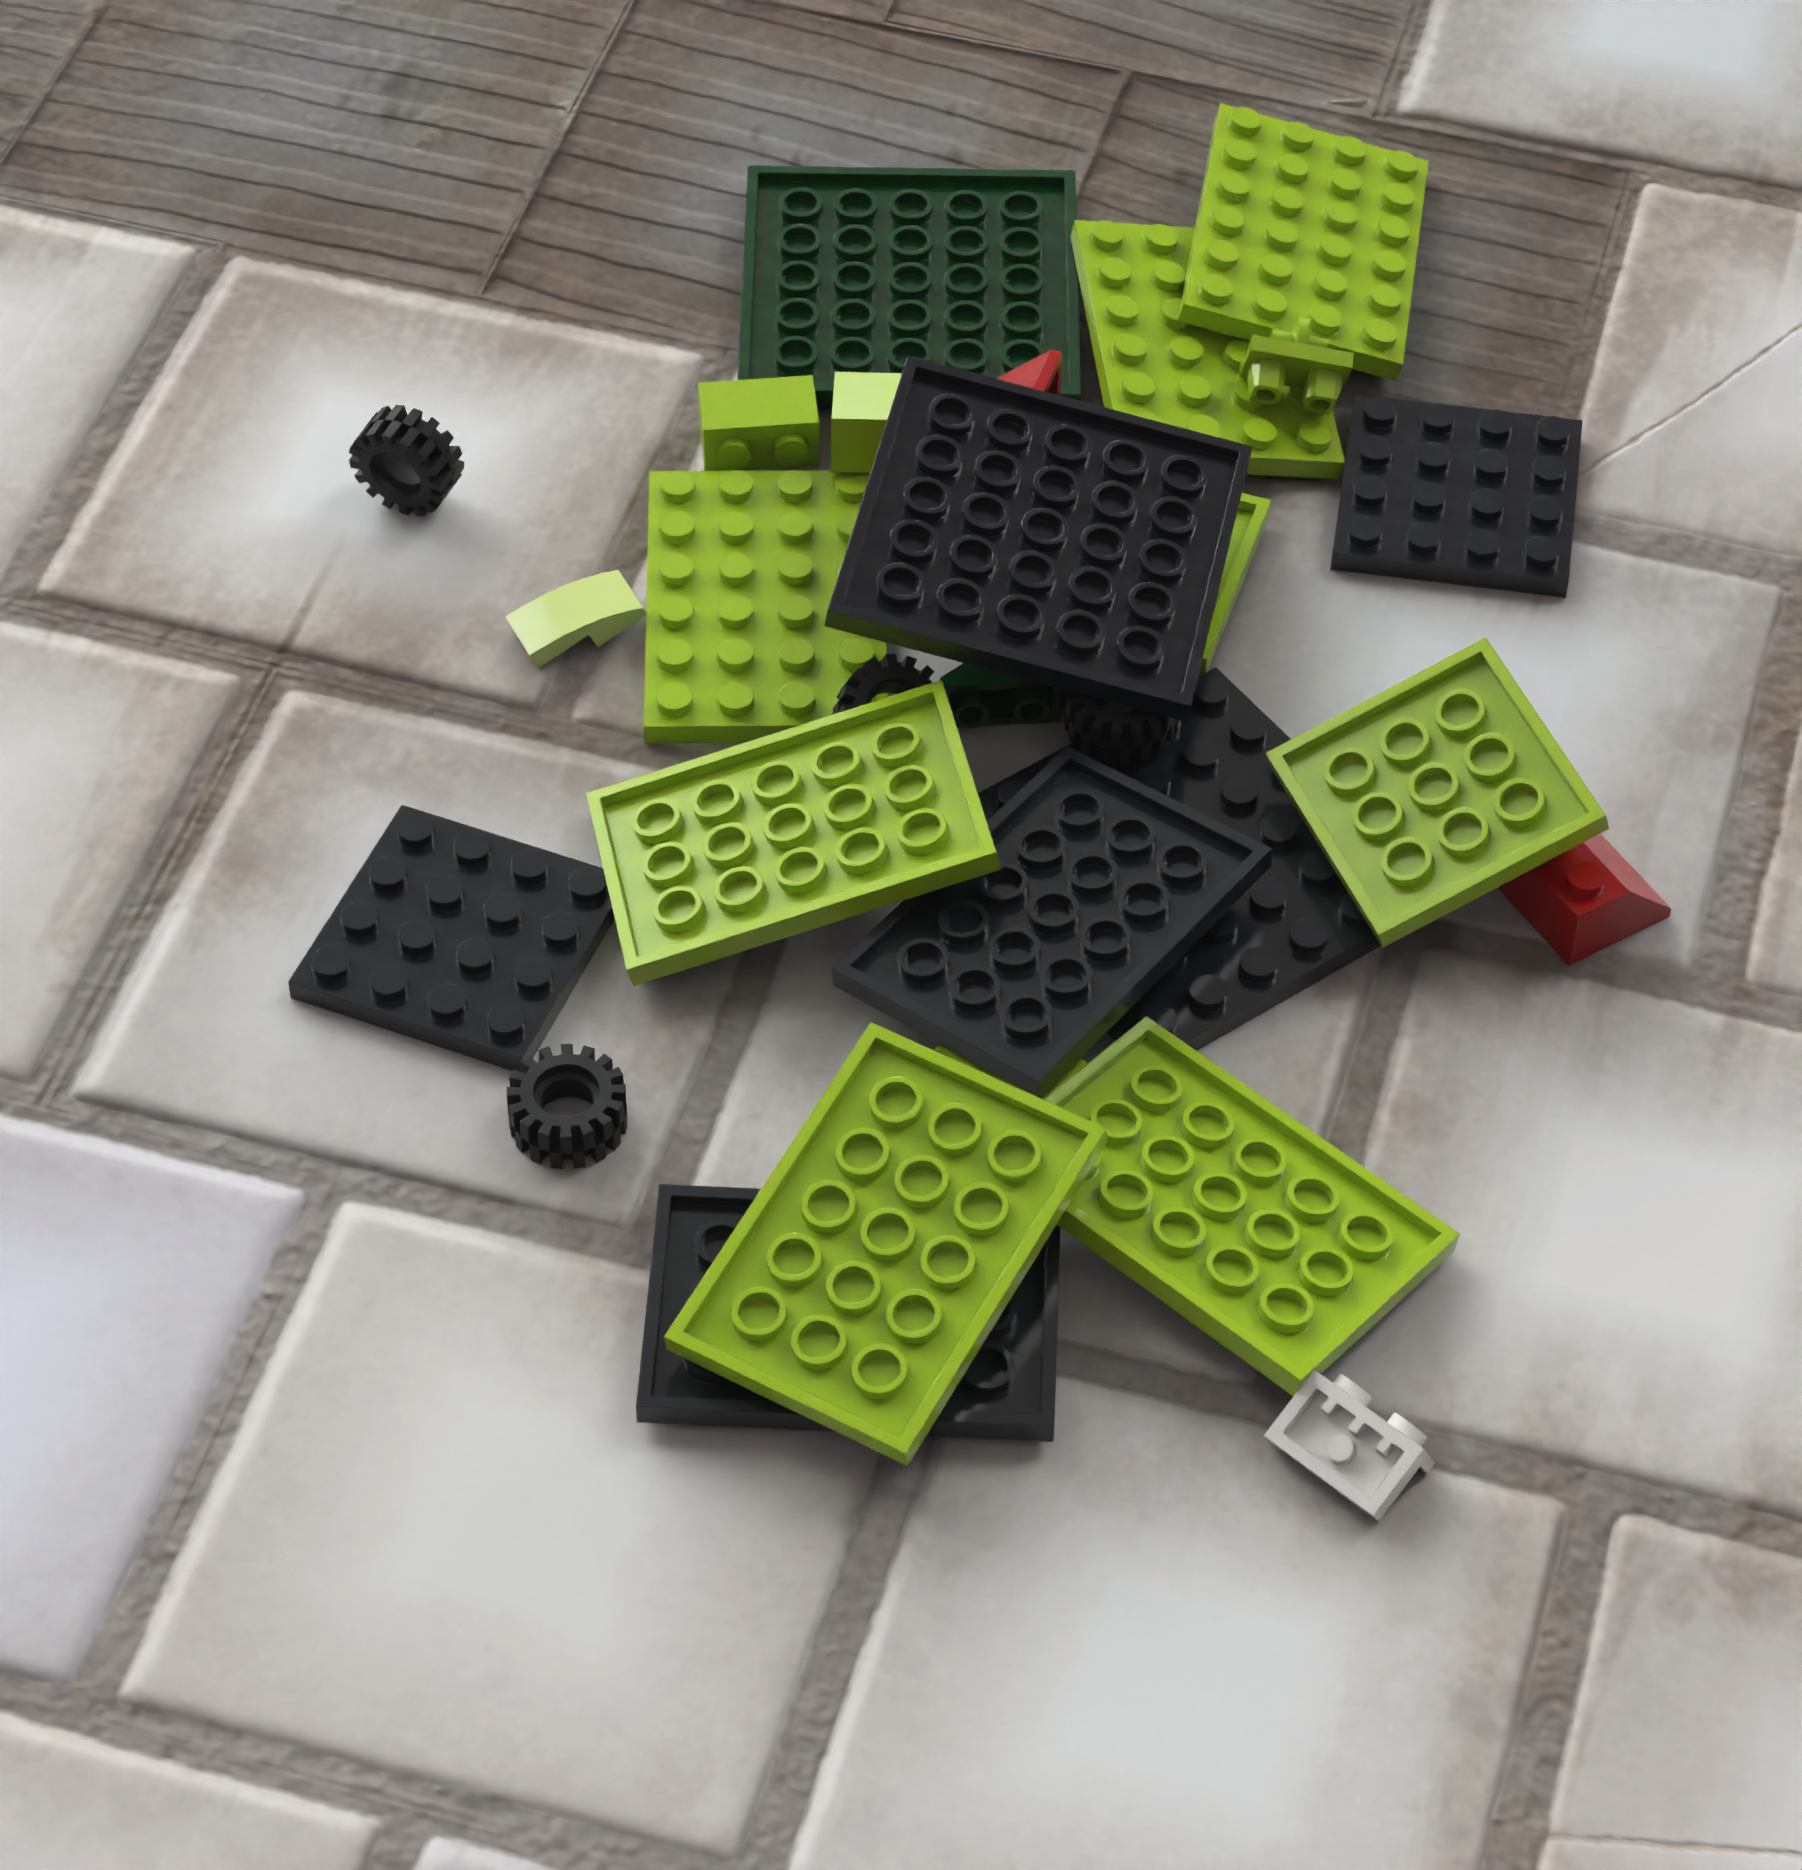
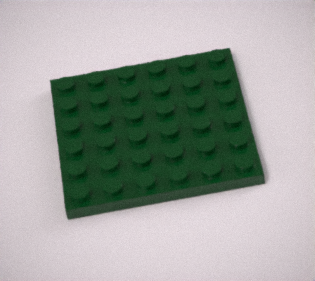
[737,165,1081,408]

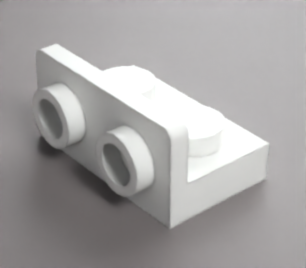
[1264,1369,1435,1522]

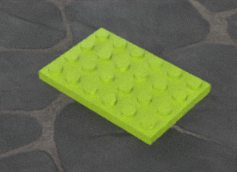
[1178,103,1429,381]
[1070,220,1345,479]
[644,470,888,743]
[586,680,1002,986]
[1043,1016,1460,1396]
[664,1022,1107,1466]

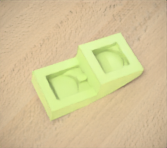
[506,570,646,668]

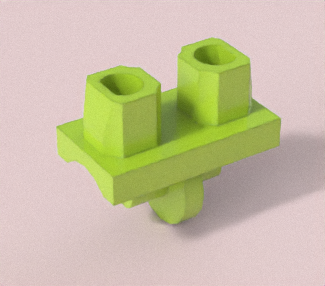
[1239,317,1354,415]

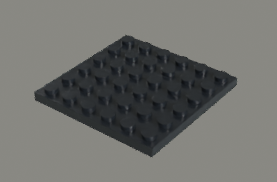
[824,355,1253,722]
[978,667,1381,1051]

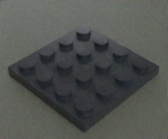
[1330,394,1583,598]
[288,805,615,1072]

